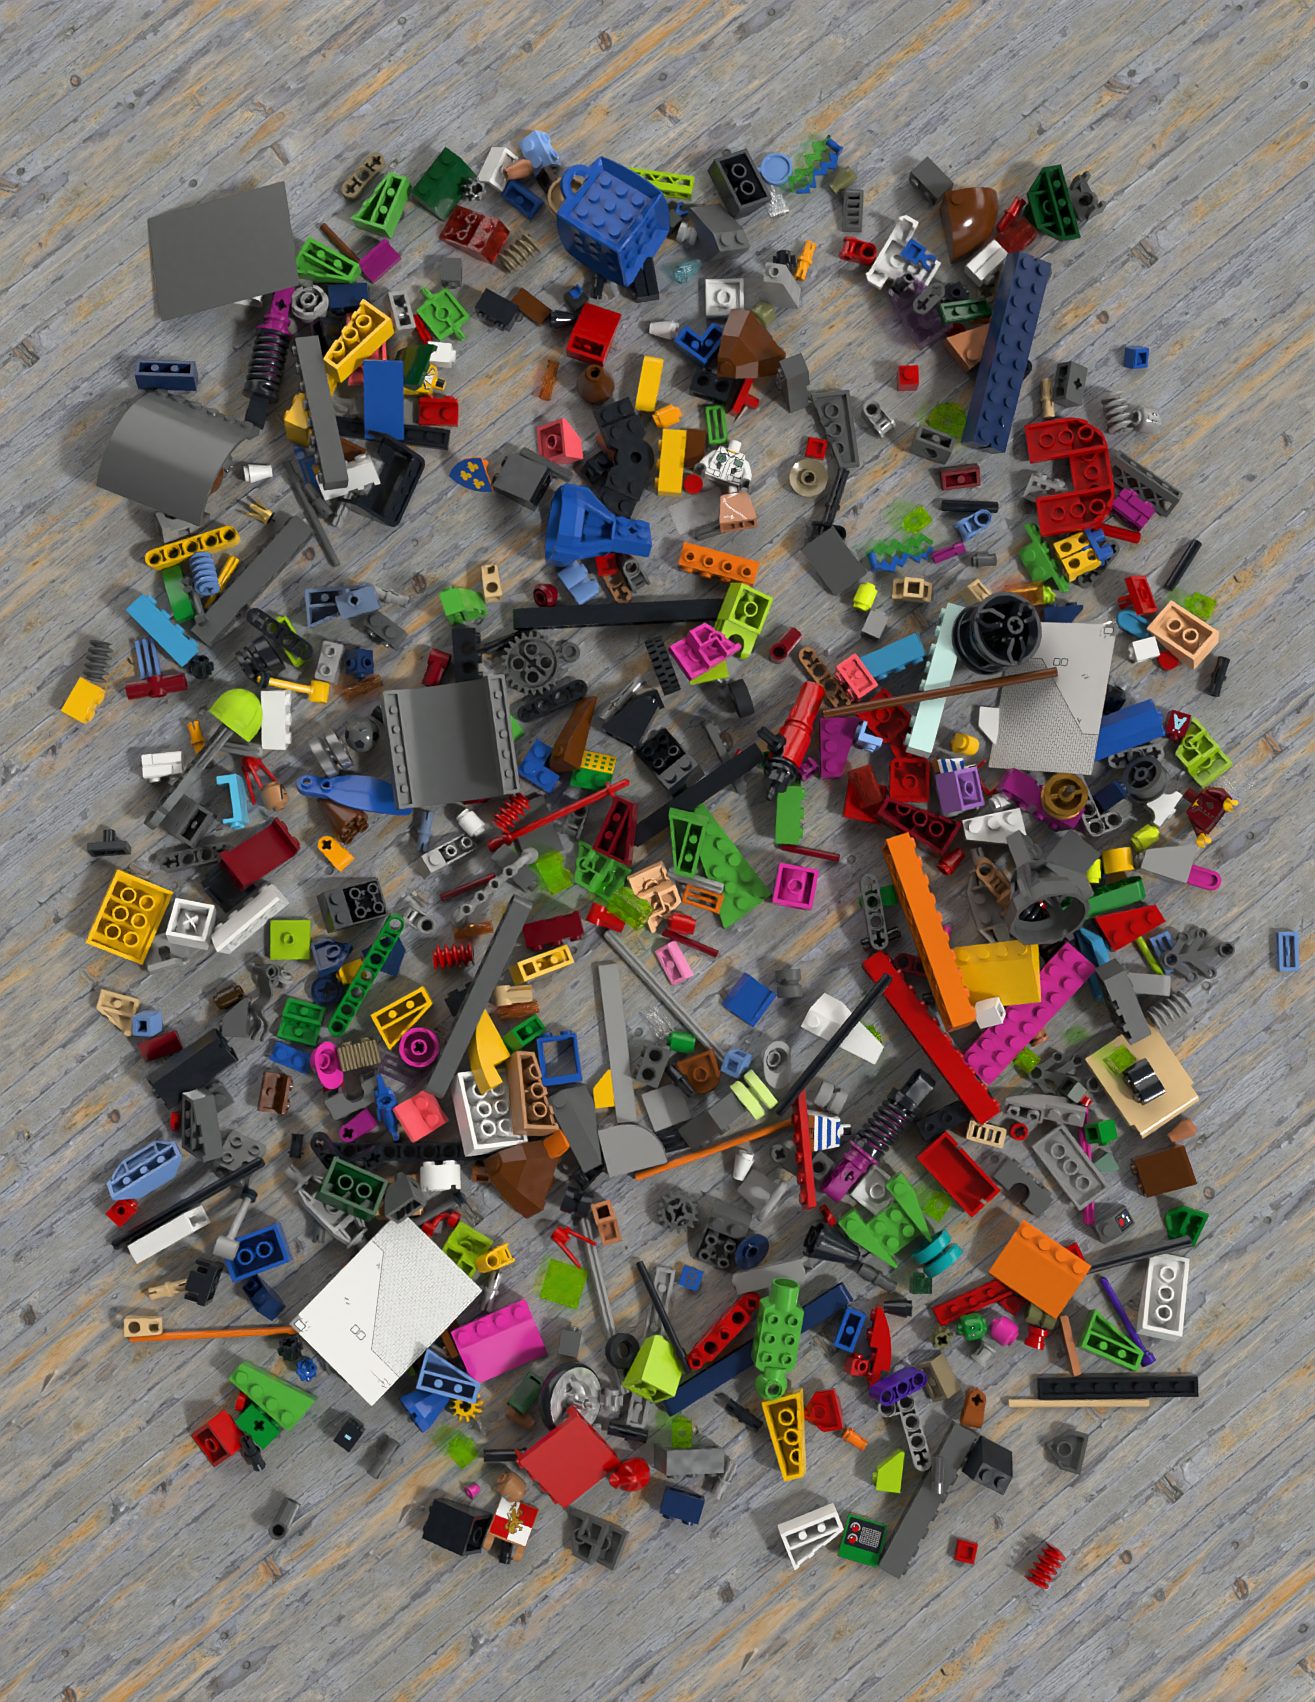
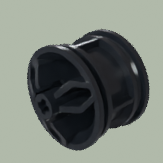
[951,591,1042,675]

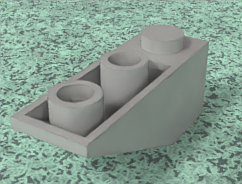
[414,833,479,880]

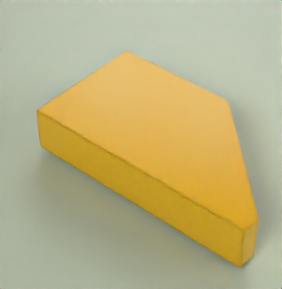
[593,1070,615,1109]

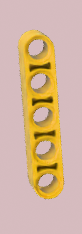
[145,526,240,571]

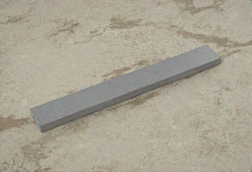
[598,963,637,1123]
[625,1266,676,1429]

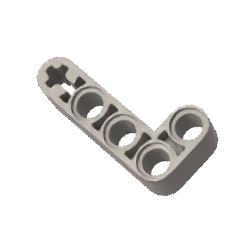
[1074,774,1123,838]
[876,1394,932,1471]

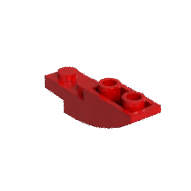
[865,1304,891,1388]

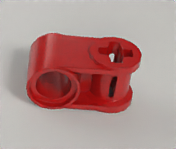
[838,236,877,266]

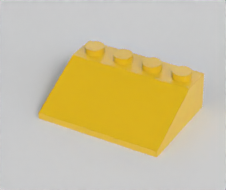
[85,868,173,965]
[955,940,1041,1007]

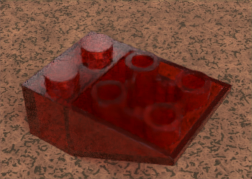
[438,205,510,265]

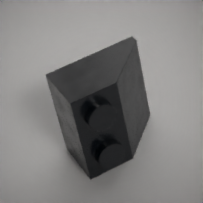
[962,1435,1013,1495]

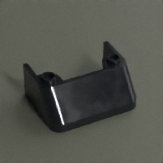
[337,430,425,527]

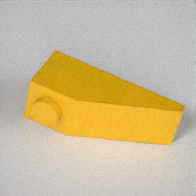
[508,944,574,986]

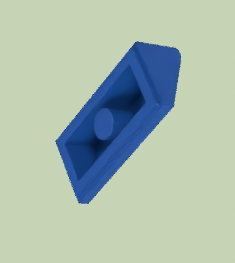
[501,179,545,219]

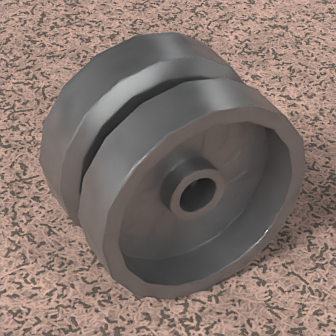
[308,728,354,778]

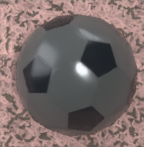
[345,718,380,752]

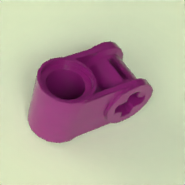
[339,1108,378,1142]

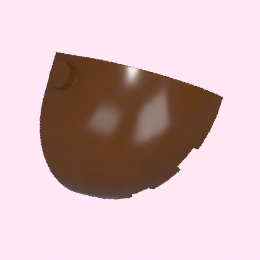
[939,187,998,264]

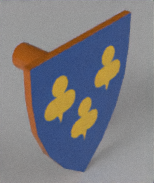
[449,457,494,492]

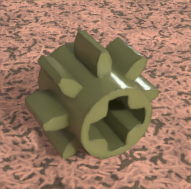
[928,1324,954,1351]

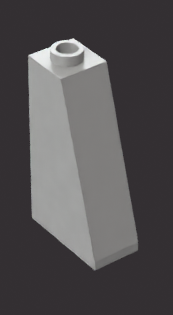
[760,262,801,309]
[732,1254,814,1294]

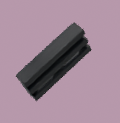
[656,1129,689,1153]

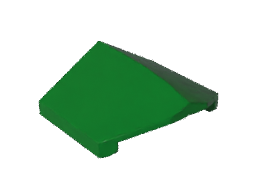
[1164,1205,1209,1247]

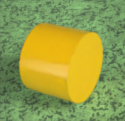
[1101,847,1134,874]

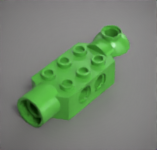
[751,1278,804,1401]

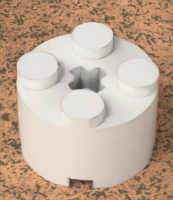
[420,1160,461,1192]

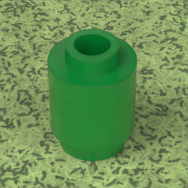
[666,1031,696,1053]

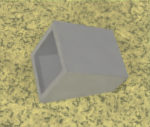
[1133,844,1198,886]

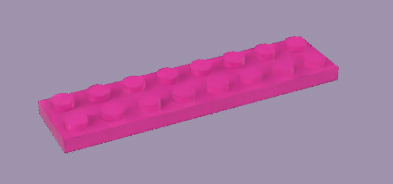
[962,941,1097,1085]

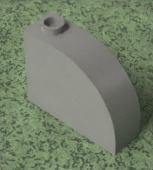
[597,1122,668,1178]

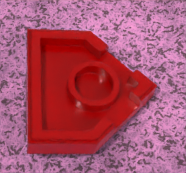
[804,1388,844,1432]

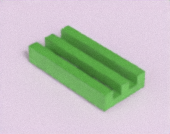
[705,404,728,446]

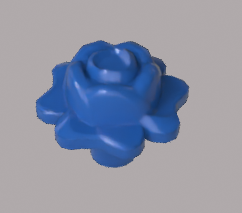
[296,1357,317,1382]

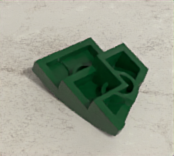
[395,344,438,391]

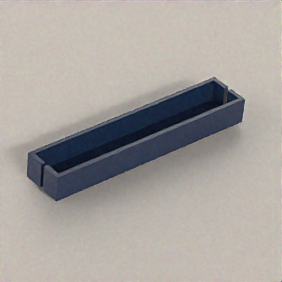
[961,251,1051,454]

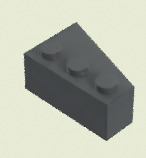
[182,1088,224,1163]
[678,1091,747,1149]

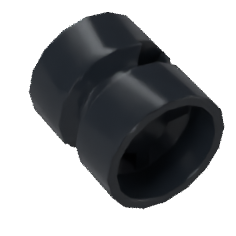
[560,1186,594,1220]

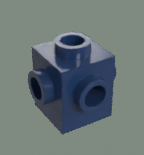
[345,649,374,679]

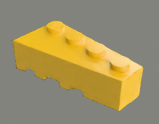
[761,1388,806,1481]

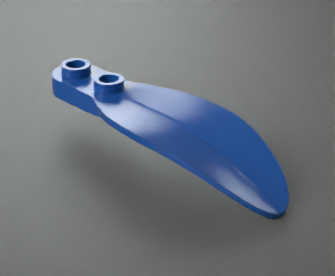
[297,775,413,816]

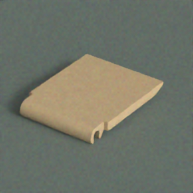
[1084,1017,1199,1140]

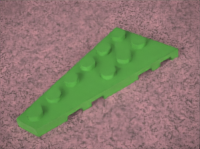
[690,803,771,930]

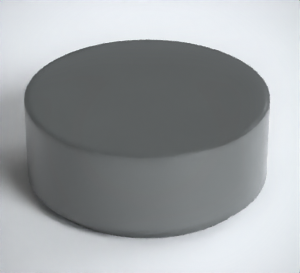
[561,642,580,663]

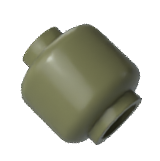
[750,301,776,329]

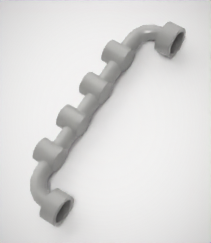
[450,847,538,926]

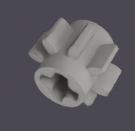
[599,1388,623,1411]

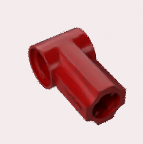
[585,902,627,933]

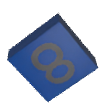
[678,1265,704,1291]

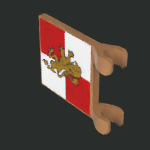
[483,1496,539,1562]

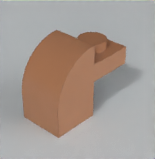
[591,1199,623,1246]

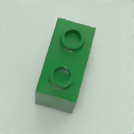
[235,1402,283,1450]

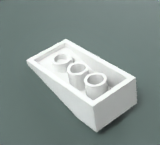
[1136,1254,1190,1342]

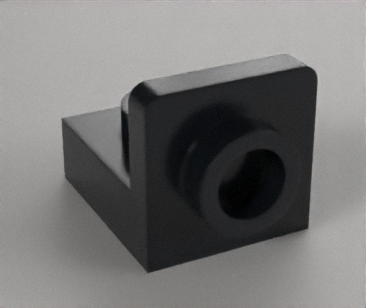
[1102,684,1126,715]

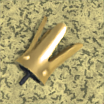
[245,498,276,525]

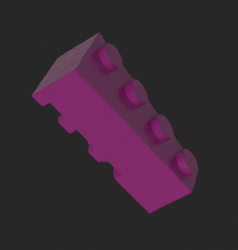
[996,768,1085,832]

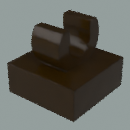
[536,165,558,194]

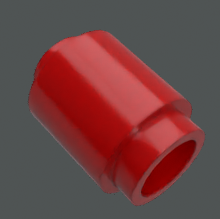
[667,912,697,936]

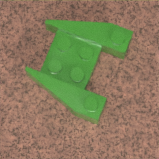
[838,1170,932,1269]

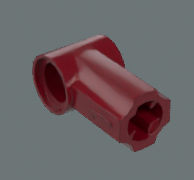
[768,626,803,664]
[421,648,452,687]

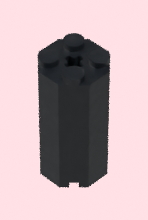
[146,1028,239,1110]

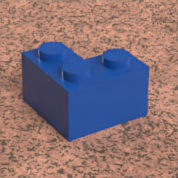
[674,322,724,368]
[518,739,560,795]

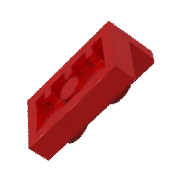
[419,395,459,427]

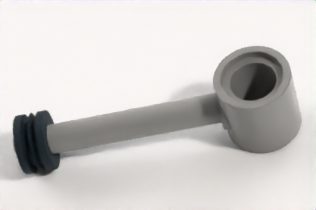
[213,1188,258,1261]

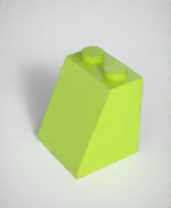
[621,1335,688,1404]

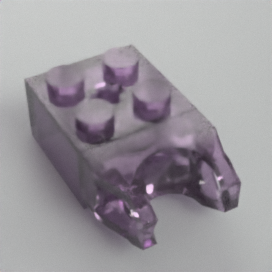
[887,273,953,351]

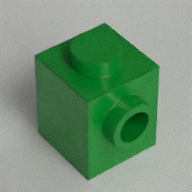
[1083,1119,1118,1146]

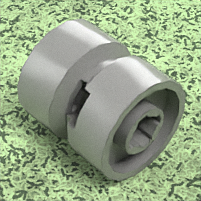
[812,1080,849,1115]

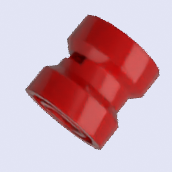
[1024,1324,1049,1350]

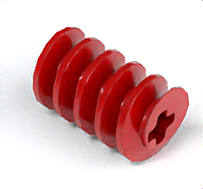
[490,793,531,834]
[433,942,475,970]
[1025,1541,1066,1589]

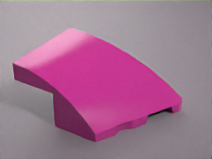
[668,623,741,682]

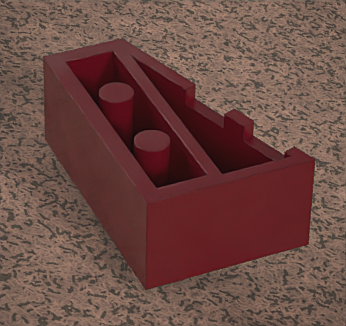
[592,795,638,866]

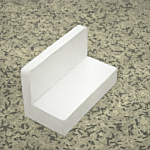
[478,147,518,192]

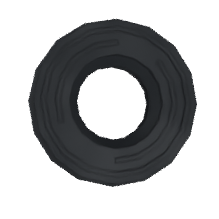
[605,1333,640,1369]

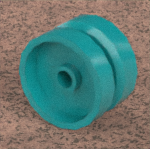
[911,1229,963,1279]

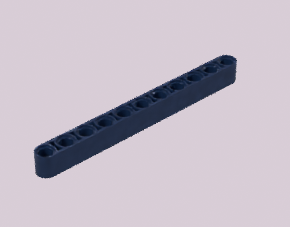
[661,1282,853,1417]

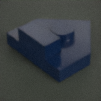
[310,937,353,977]
[362,937,406,977]

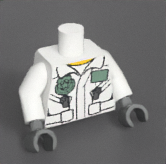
[692,440,752,492]

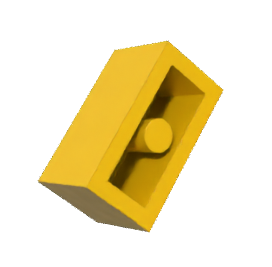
[61,677,105,724]

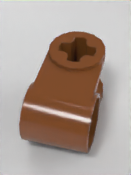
[960,1387,986,1429]

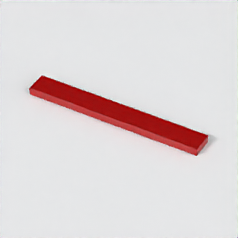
[932,1242,1085,1326]

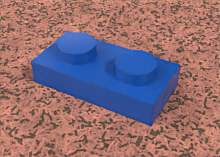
[269,1041,311,1075]

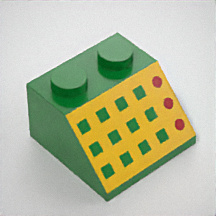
[570,750,617,793]

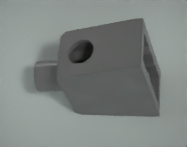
[384,1172,427,1224]

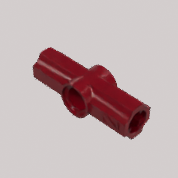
[125,673,188,700]

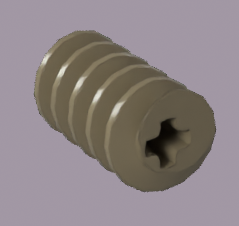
[498,234,541,274]

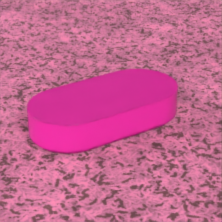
[1186,865,1221,891]

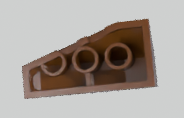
[550,696,597,772]

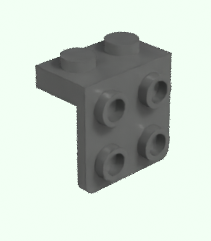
[212,1131,266,1188]

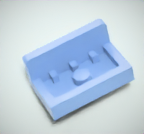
[518,130,561,177]
[854,721,883,753]

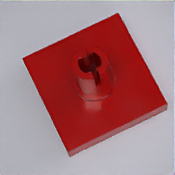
[1117,575,1158,616]

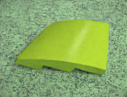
[1175,717,1233,789]
[441,1220,493,1278]

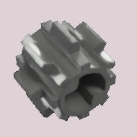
[461,177,486,201]

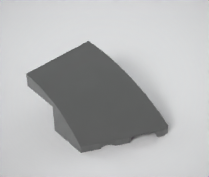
[570,1509,630,1571]

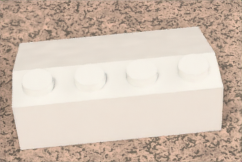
[210,884,289,954]
[450,1068,528,1157]

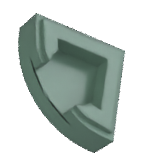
[1093,1152,1120,1172]

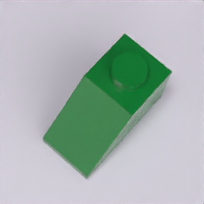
[501,1014,547,1055]

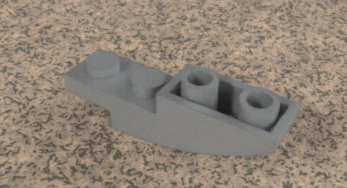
[1003,1094,1087,1127]

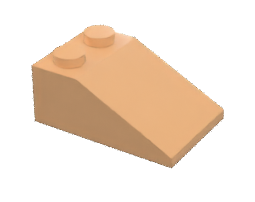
[1147,600,1219,670]

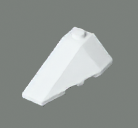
[801,993,884,1064]

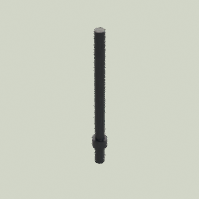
[636,1261,692,1375]

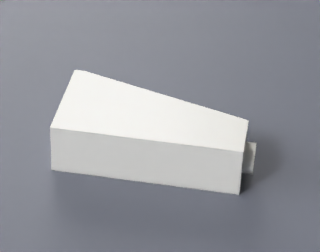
[127,1205,211,1264]

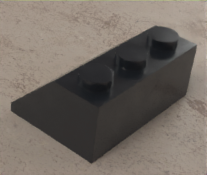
[707,148,772,220]

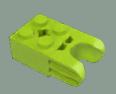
[714,582,774,660]

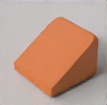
[542,1129,570,1158]

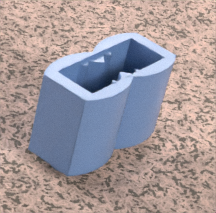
[557,561,600,605]

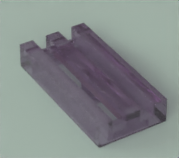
[379,1054,422,1088]

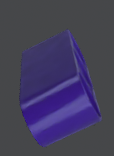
[869,1366,927,1406]

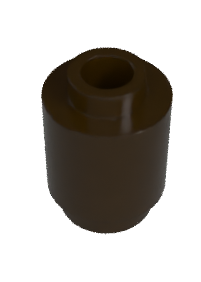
[213,983,245,1010]

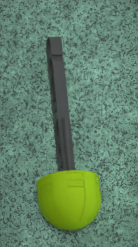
[144,689,263,830]

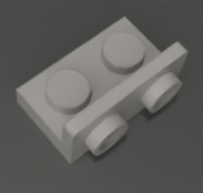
[1022,471,1068,502]

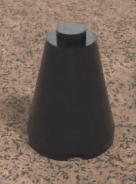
[803,1219,861,1265]

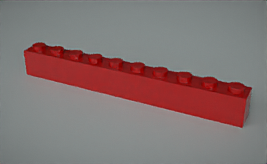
[861,950,1001,1127]

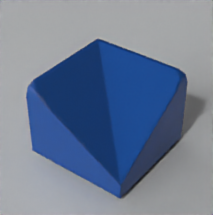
[1123,346,1149,369]

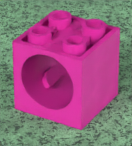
[771,863,819,911]

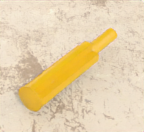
[204,555,240,609]

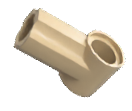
[493,985,533,1006]

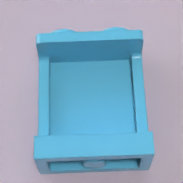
[216,774,249,830]

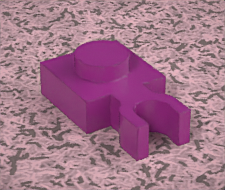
[798,757,819,782]

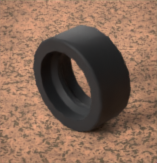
[728,679,755,718]

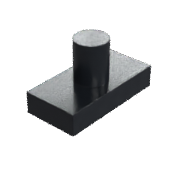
[87,829,131,857]

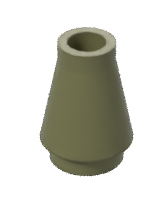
[829,166,858,195]

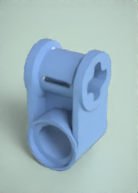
[953,509,992,543]

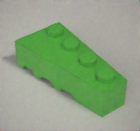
[228,1360,318,1432]

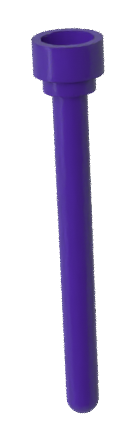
[1100,1277,1156,1367]

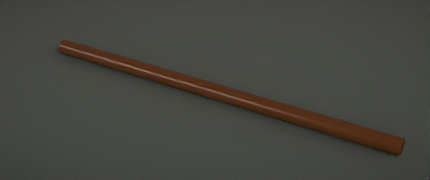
[822,667,1058,719]

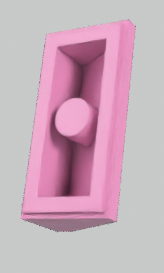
[654,941,693,986]

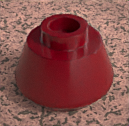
[533,584,558,607]

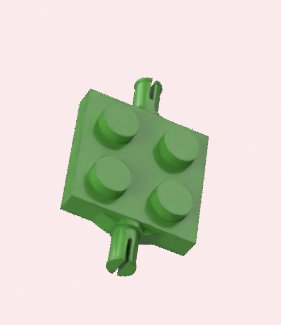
[416,286,471,342]

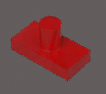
[727,378,760,417]

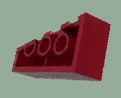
[871,797,962,858]

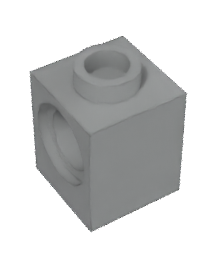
[860,609,889,642]

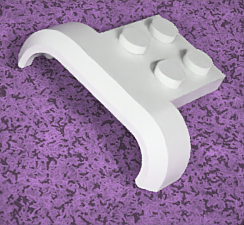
[866,215,941,296]

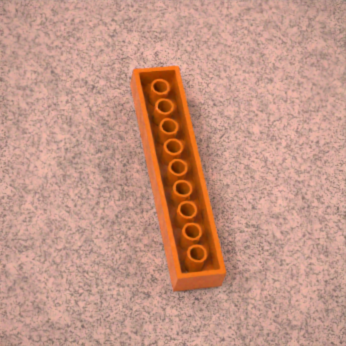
[881,832,977,1033]

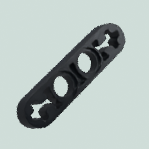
[246,608,314,660]
[517,679,588,723]

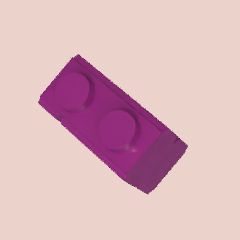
[1111,488,1155,532]

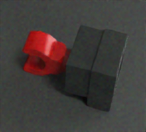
[1057,1076,1092,1107]

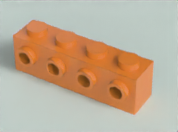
[678,542,760,588]

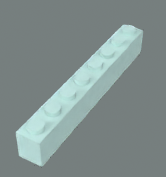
[904,603,965,758]

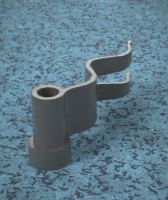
[250,963,280,1042]

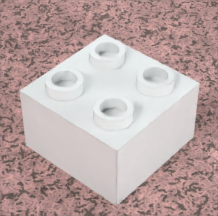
[166,898,217,950]

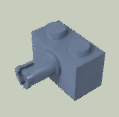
[335,583,381,620]

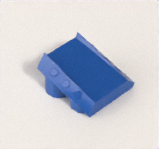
[722,972,777,1027]

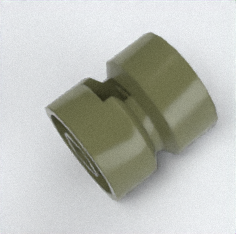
[1024,1301,1057,1330]

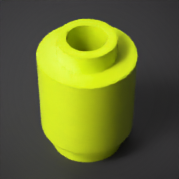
[853,582,878,613]
[1129,824,1160,852]
[1085,859,1102,884]

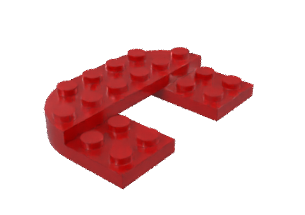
[1024,417,1115,537]

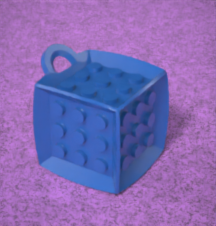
[556,156,670,287]

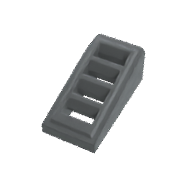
[842,189,864,232]

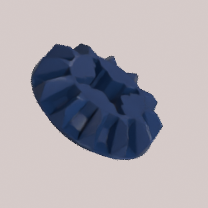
[311,975,343,1007]

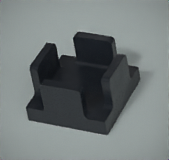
[201,864,257,913]
[184,1258,225,1307]

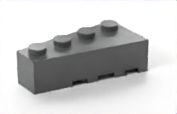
[1094,958,1151,1045]

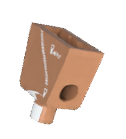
[719,485,757,533]

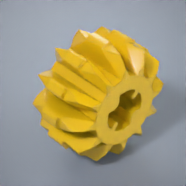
[449,1393,483,1422]

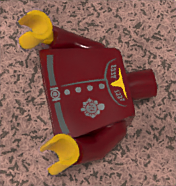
[1182,787,1238,848]

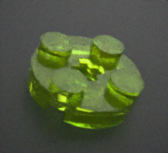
[928,402,966,439]

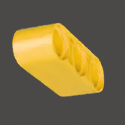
[635,355,664,413]

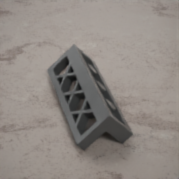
[1110,450,1183,518]

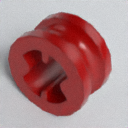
[1009,1122,1028,1141]

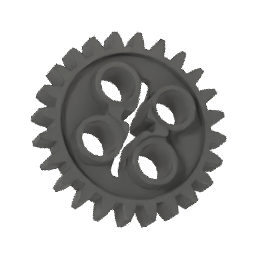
[501,631,564,695]

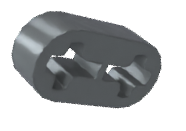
[913,282,945,316]

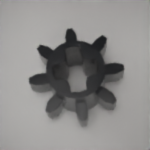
[772,250,796,272]
[189,655,214,679]
[277,1337,303,1361]

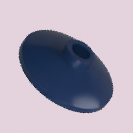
[734,1234,769,1269]

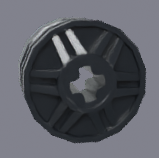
[235,635,286,685]

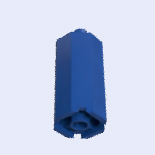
[1094,699,1166,762]

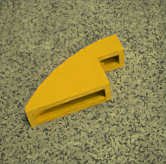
[467,1009,511,1095]

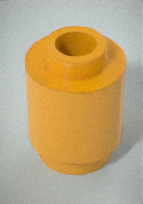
[652,404,682,429]

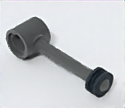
[409,1189,467,1226]

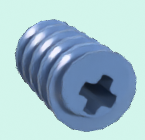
[189,552,220,596]

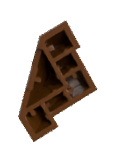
[717,308,786,378]
[483,1140,562,1219]

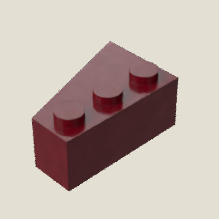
[522,910,585,951]

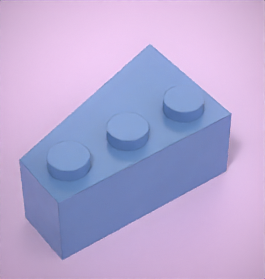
[416,1348,481,1404]

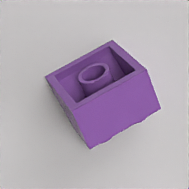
[935,766,985,814]

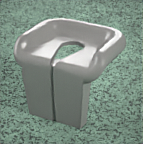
[144,931,191,975]
[736,1168,788,1221]

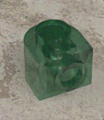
[909,1272,932,1294]

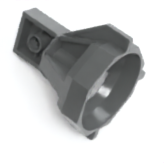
[1004,830,1094,945]

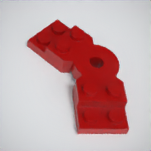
[855,687,930,803]

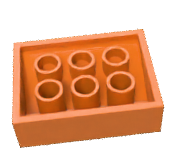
[988,1220,1092,1320]

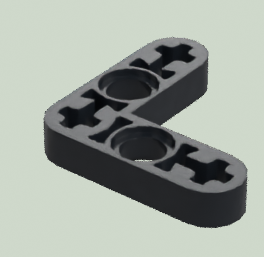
[310,1132,385,1171]

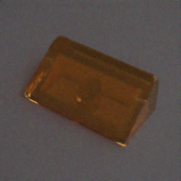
[1002,580,1044,605]

